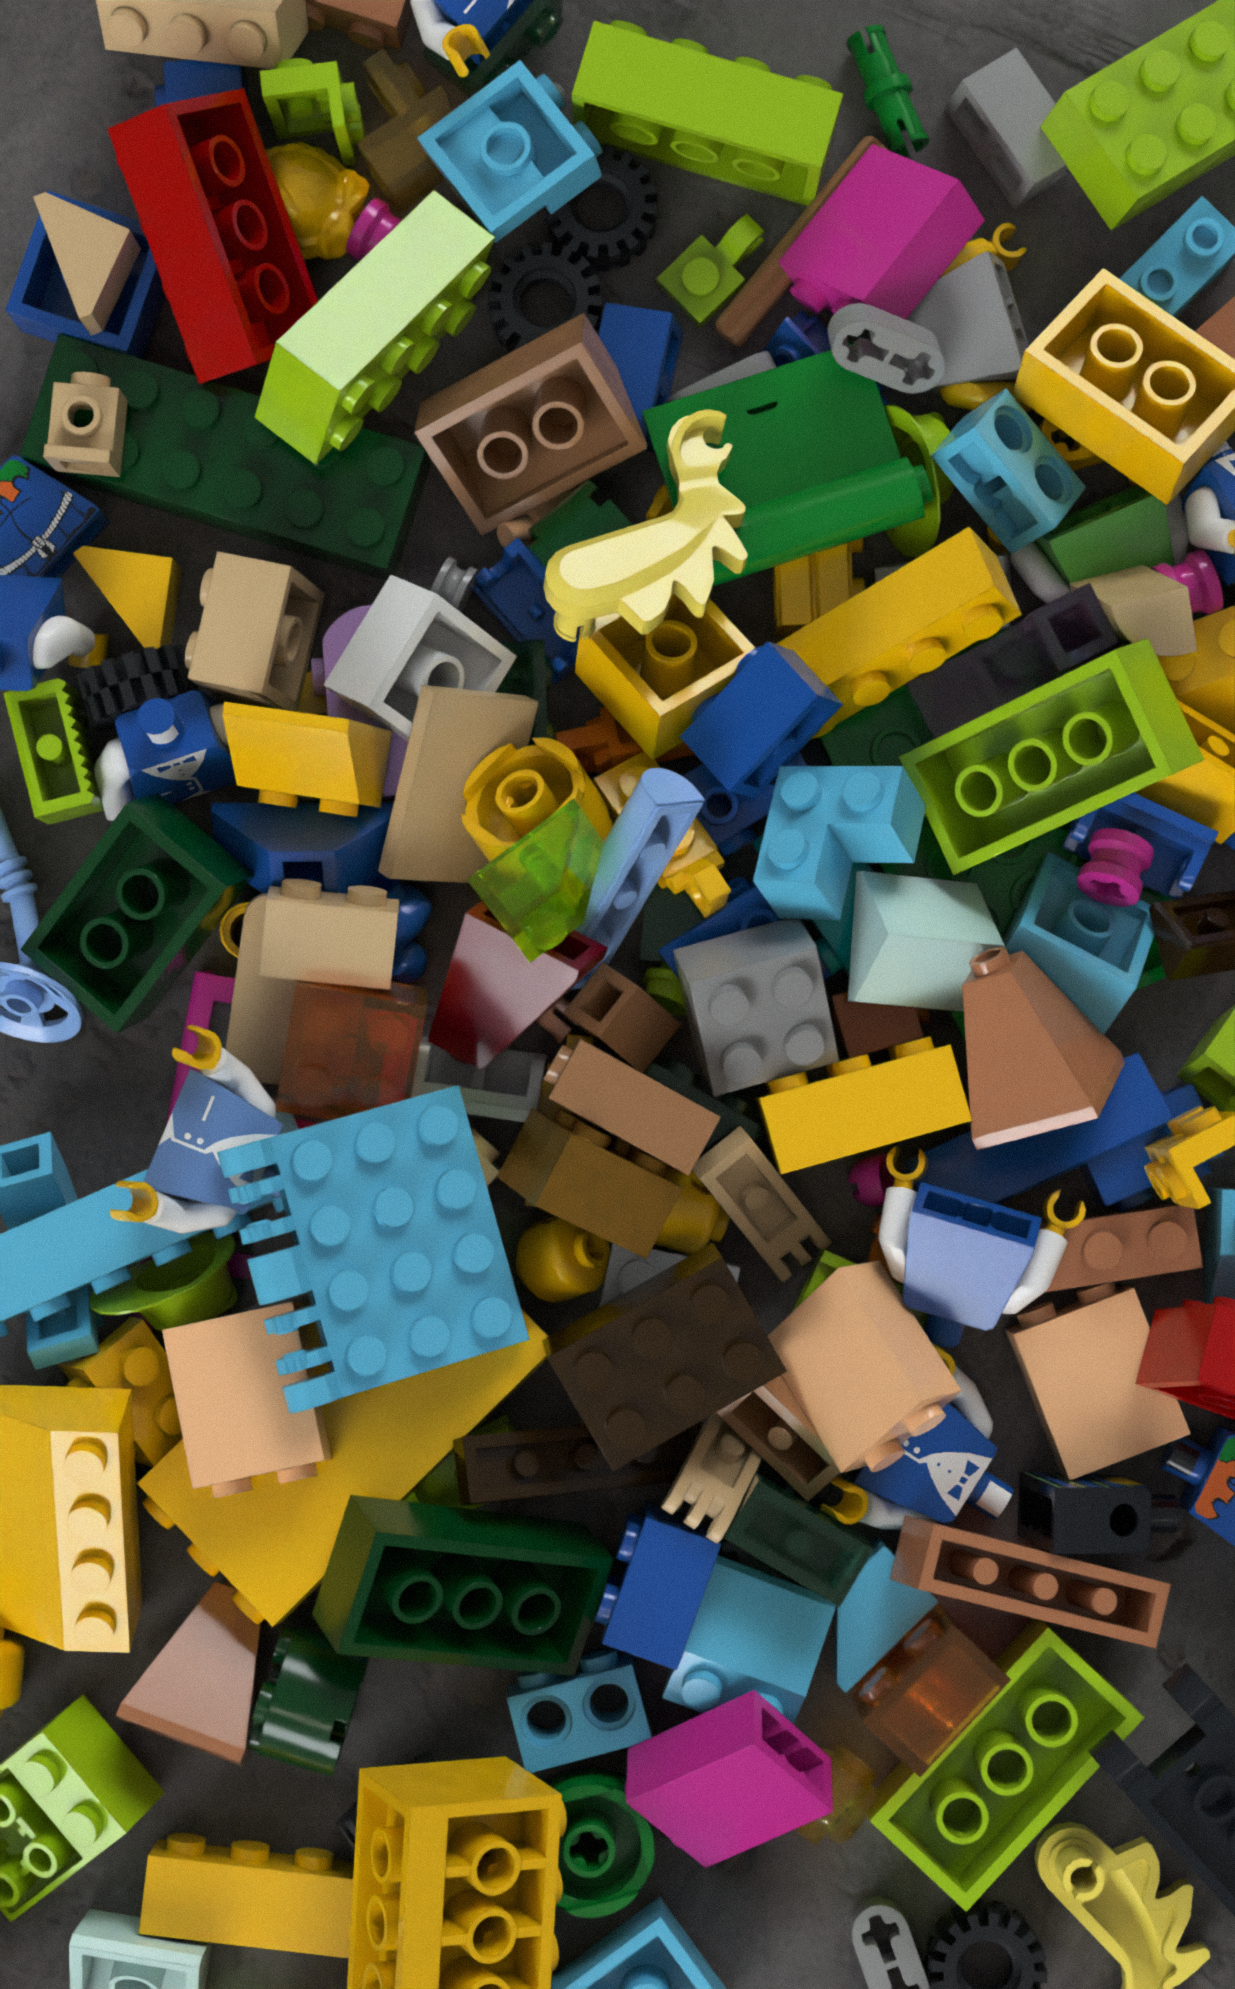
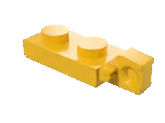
[593,751,731,918]

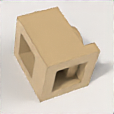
[43,372,128,477]

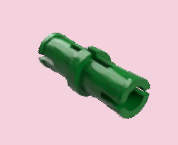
[846,24,930,158]

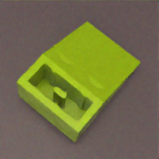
[0,1694,165,1922]

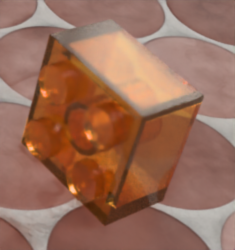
[276,980,427,1120]
[852,1603,1011,1777]

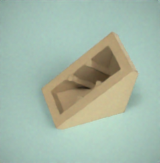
[33,192,141,336]

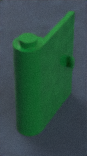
[642,342,933,586]

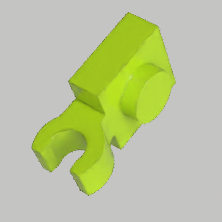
[656,213,764,329]

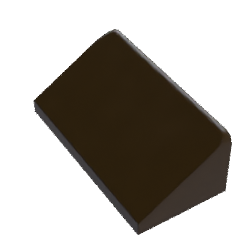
[1149,890,1235,981]

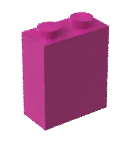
[778,144,985,330]
[624,1690,833,1868]

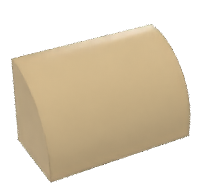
[1069,565,1197,656]

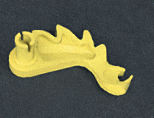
[543,409,748,642]
[1034,1822,1210,1989]

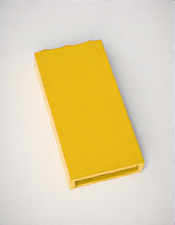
[137,1308,549,1627]

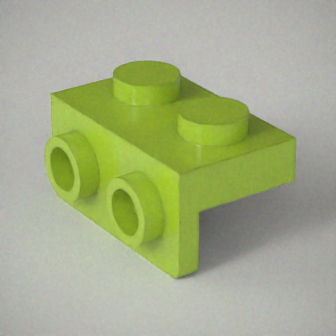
[259,58,365,166]

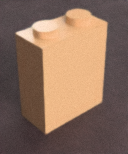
[767,1260,962,1473]
[1005,1282,1191,1480]
[162,1301,332,1498]

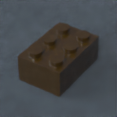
[542,1243,787,1471]

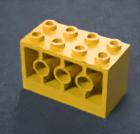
[347,1756,567,1989]

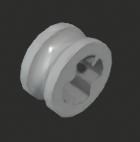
[431,556,479,613]

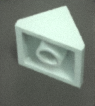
[848,871,1005,1012]
[69,1909,213,1989]

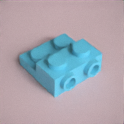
[417,60,603,243]

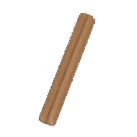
[715,136,889,347]

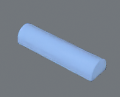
[558,768,705,990]

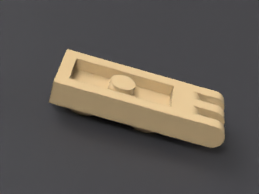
[692,1126,832,1283]
[661,1412,762,1544]

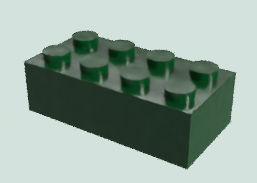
[312,1495,614,1676]

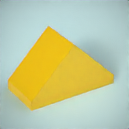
[73,546,182,649]

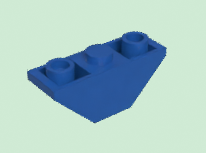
[211,803,394,894]

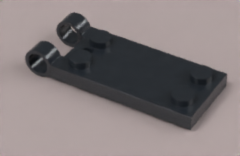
[1088,1663,1235,1917]

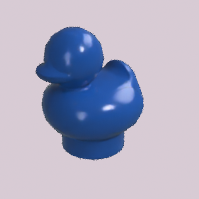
[366,875,432,983]

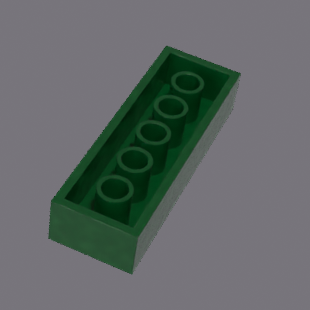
[20,333,431,581]

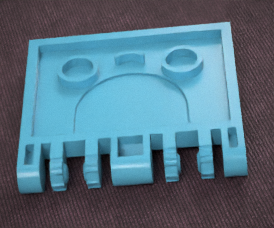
[217,1085,530,1413]

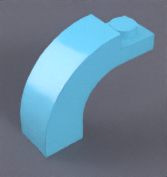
[0,1132,105,1370]

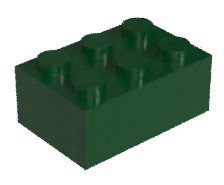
[20,793,255,1033]

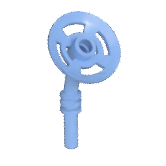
[0,806,84,1043]

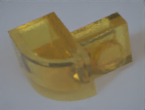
[357,48,451,214]

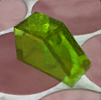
[467,799,604,963]

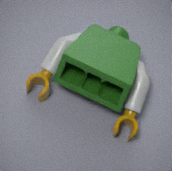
[987,477,1189,646]

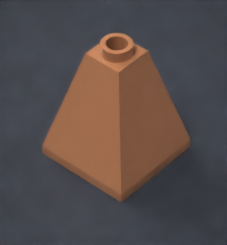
[962,947,1125,1150]
[116,1578,263,1767]

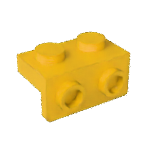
[1144,1106,1235,1209]
[58,1316,183,1468]

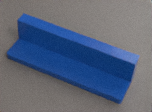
[905,1052,1172,1205]

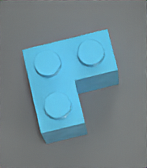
[753,766,926,920]

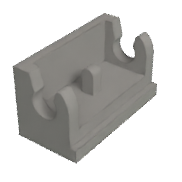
[944,47,1068,210]
[408,1036,547,1123]

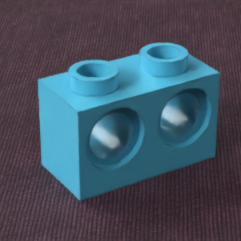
[1119,196,1235,318]
[931,389,1086,554]
[506,1648,652,1773]

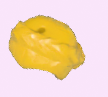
[266,141,370,260]

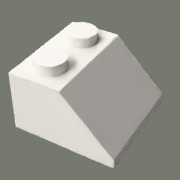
[323,575,517,741]

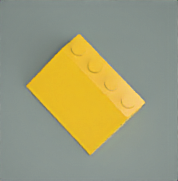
[0,1385,142,1653]

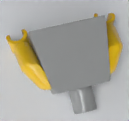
[901,222,1041,416]

